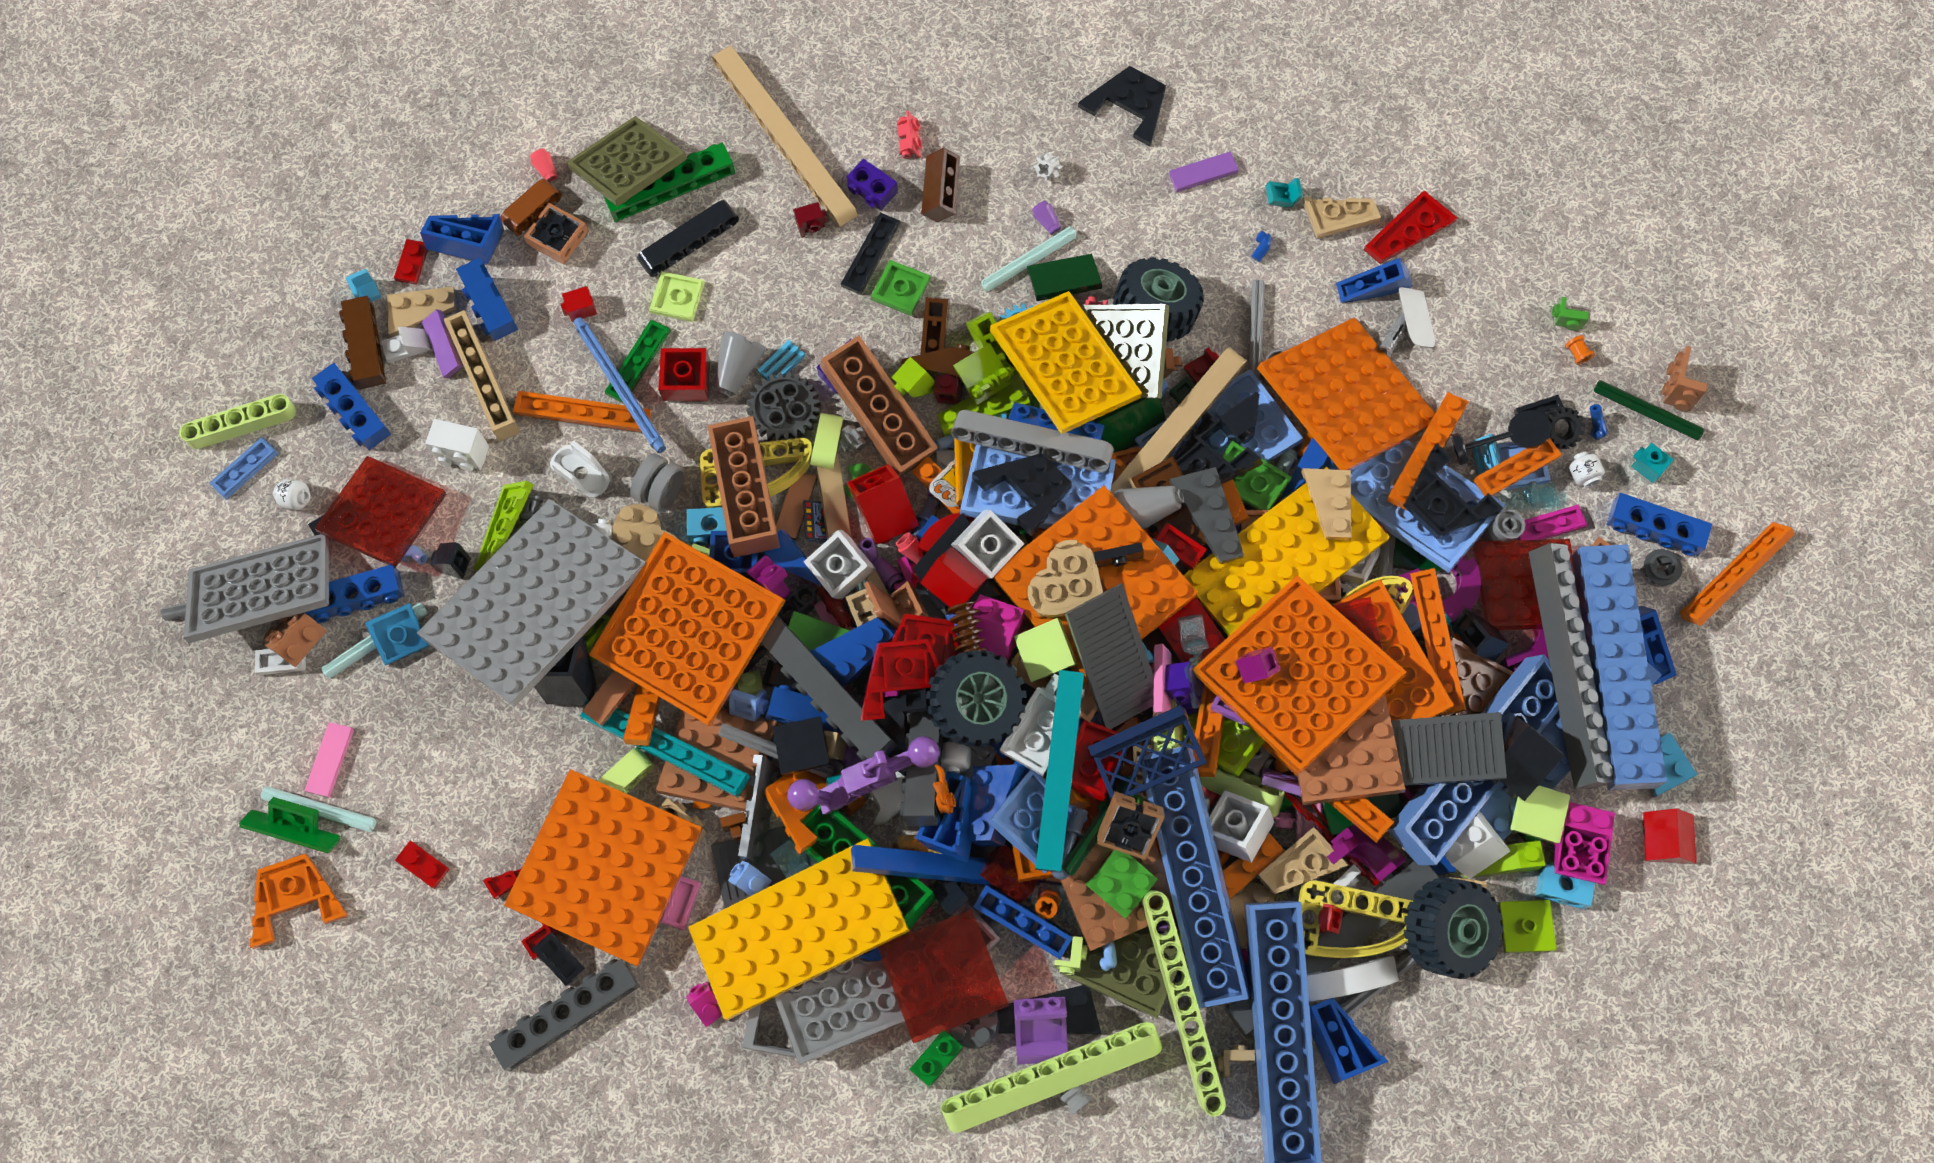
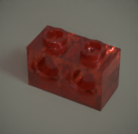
[980,845,1038,903]

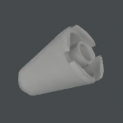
[714,331,765,397]
[1114,486,1184,529]

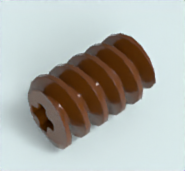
[948,601,987,653]

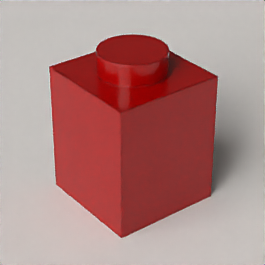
[560,286,597,322]

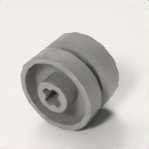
[630,453,686,513]

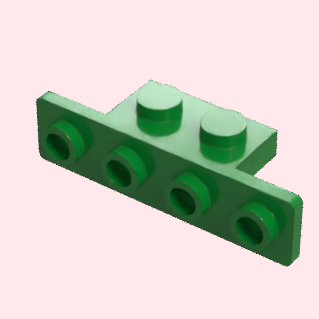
[239,797,340,853]

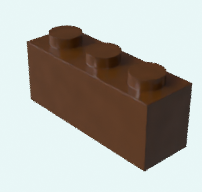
[921,147,960,222]

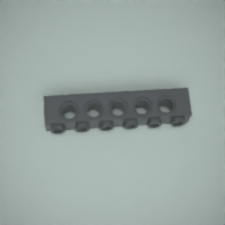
[489,959,640,1072]

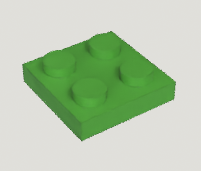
[871,260,930,316]
[1085,850,1158,919]

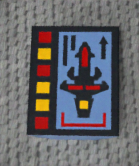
[803,500,827,543]

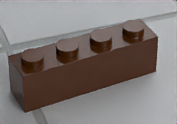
[339,295,387,390]

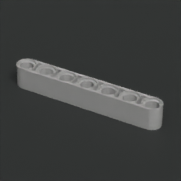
[951,410,1114,472]

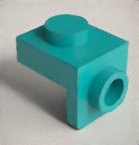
[1265,178,1303,208]

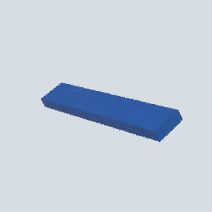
[851,845,997,885]

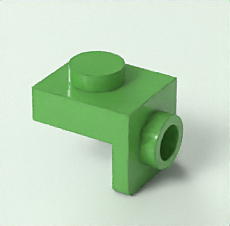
[1552,297,1589,331]

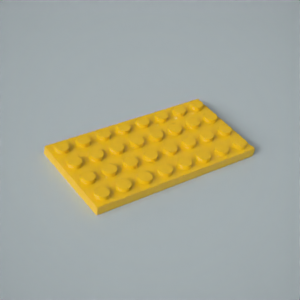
[1183,467,1390,636]
[688,838,909,1021]

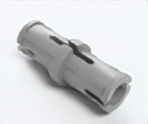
[1378,313,1407,356]

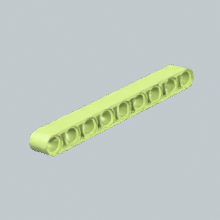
[1142,889,1226,1117]
[941,1022,1162,1133]

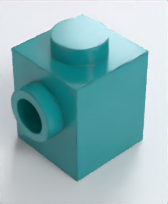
[1631,442,1674,483]

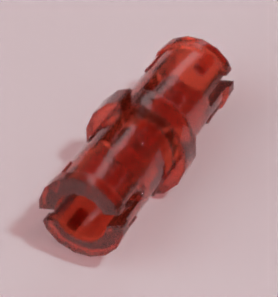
[816,586,854,629]

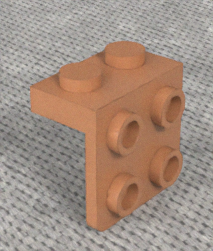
[1661,346,1708,411]
[864,580,928,630]
[263,613,327,667]

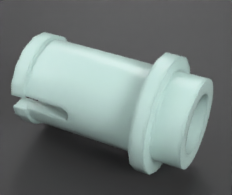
[1276,449,1298,474]

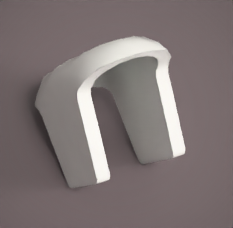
[550,440,610,497]
[869,771,906,826]

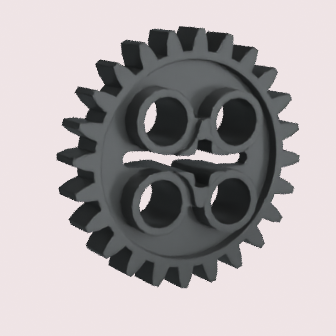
[746,372,821,441]

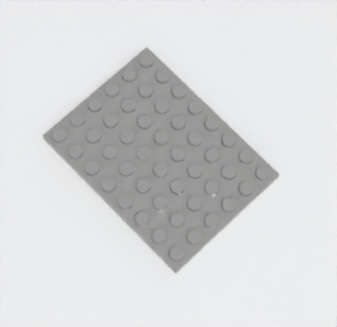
[417,499,646,707]

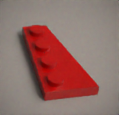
[1364,191,1457,264]

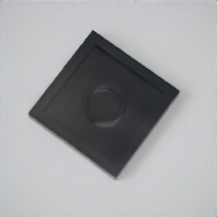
[773,716,830,776]

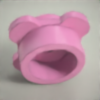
[1273,812,1297,829]

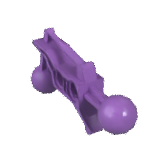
[787,736,940,815]

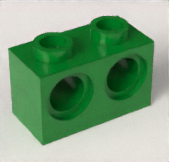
[909,1030,963,1088]

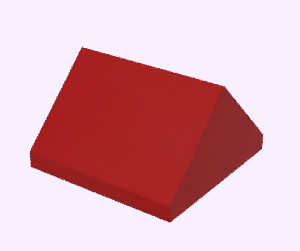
[920,547,988,608]
[1643,808,1697,864]

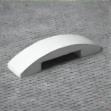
[1307,956,1399,1001]

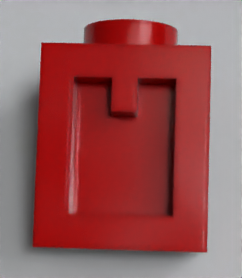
[1184,347,1219,385]
[1318,903,1343,935]

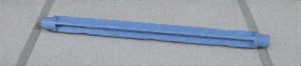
[574,317,666,453]

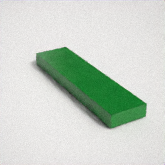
[605,319,671,403]

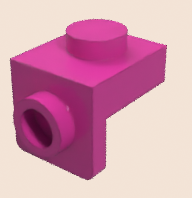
[893,557,914,592]
[686,982,723,1027]

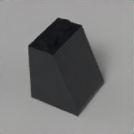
[534,636,597,705]
[847,694,910,754]
[1491,712,1565,801]

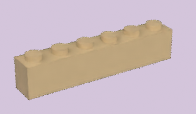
[444,310,520,442]

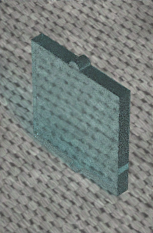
[1184,652,1204,708]

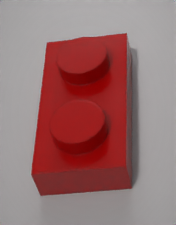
[394,239,428,285]
[1155,523,1207,570]
[395,840,450,889]

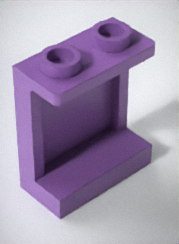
[1014,997,1068,1065]

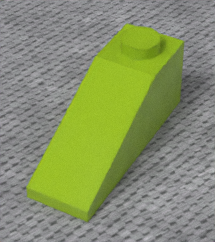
[965,312,1017,373]
[891,357,935,398]
[1464,841,1545,878]

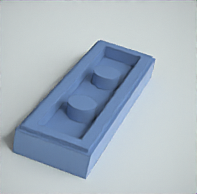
[210,437,279,500]

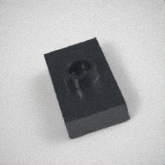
[1093,543,1144,568]
[532,931,585,986]

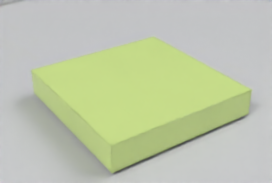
[649,271,705,322]
[1014,618,1077,683]
[1510,785,1571,844]

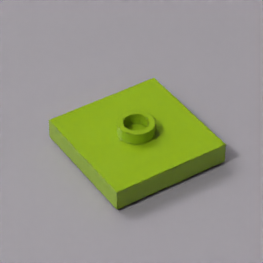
[1498,900,1557,953]

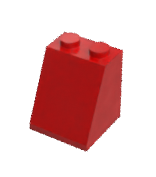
[847,464,919,545]

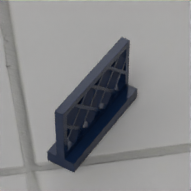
[1088,705,1207,800]

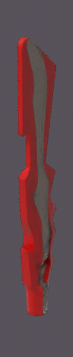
[1281,790,1380,886]

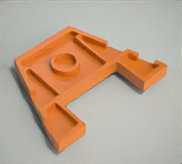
[764,770,867,854]
[250,854,348,949]

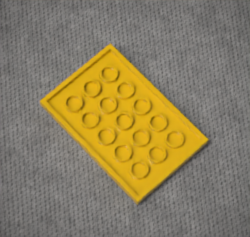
[990,291,1142,435]

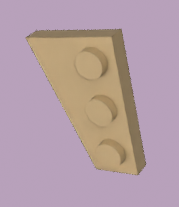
[1302,197,1381,239]
[387,286,457,338]
[1301,468,1351,541]
[1257,827,1348,895]

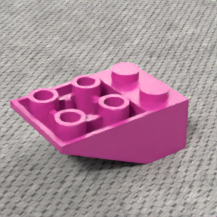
[1554,802,1615,885]

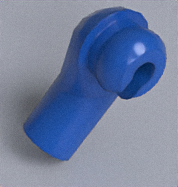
[1251,231,1272,263]
[1589,404,1608,440]

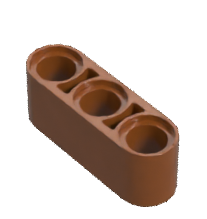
[500,178,562,236]

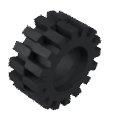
[1544,407,1585,449]

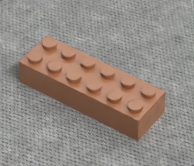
[820,335,938,477]
[707,416,780,558]

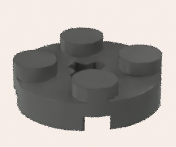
[948,996,1000,1049]

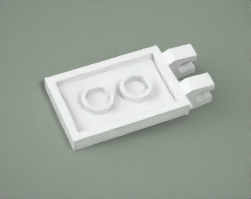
[1000,673,1085,776]

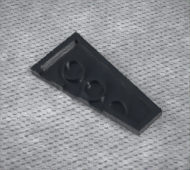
[994,985,1102,1034]

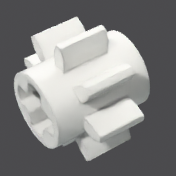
[1033,152,1063,181]

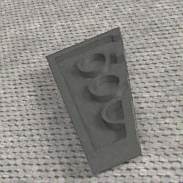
[1169,467,1244,564]
[738,754,782,864]

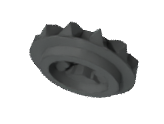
[1642,549,1682,586]

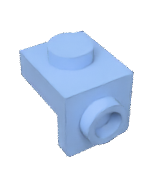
[728,861,772,896]

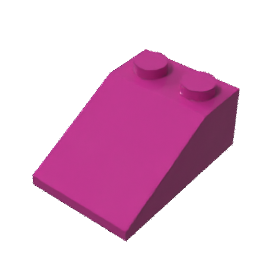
[959,594,1027,663]

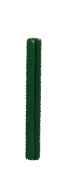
[1594,380,1704,440]
[1062,775,1136,876]

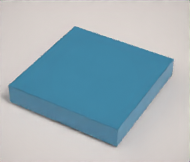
[365,603,430,666]

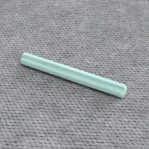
[981,227,1076,291]
[321,603,428,678]
[261,786,376,832]

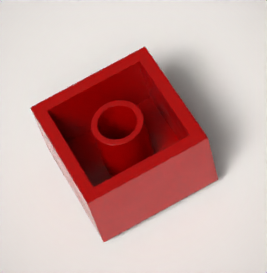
[658,348,710,401]

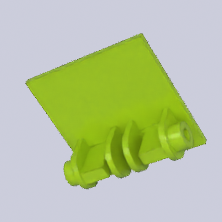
[953,343,1013,405]

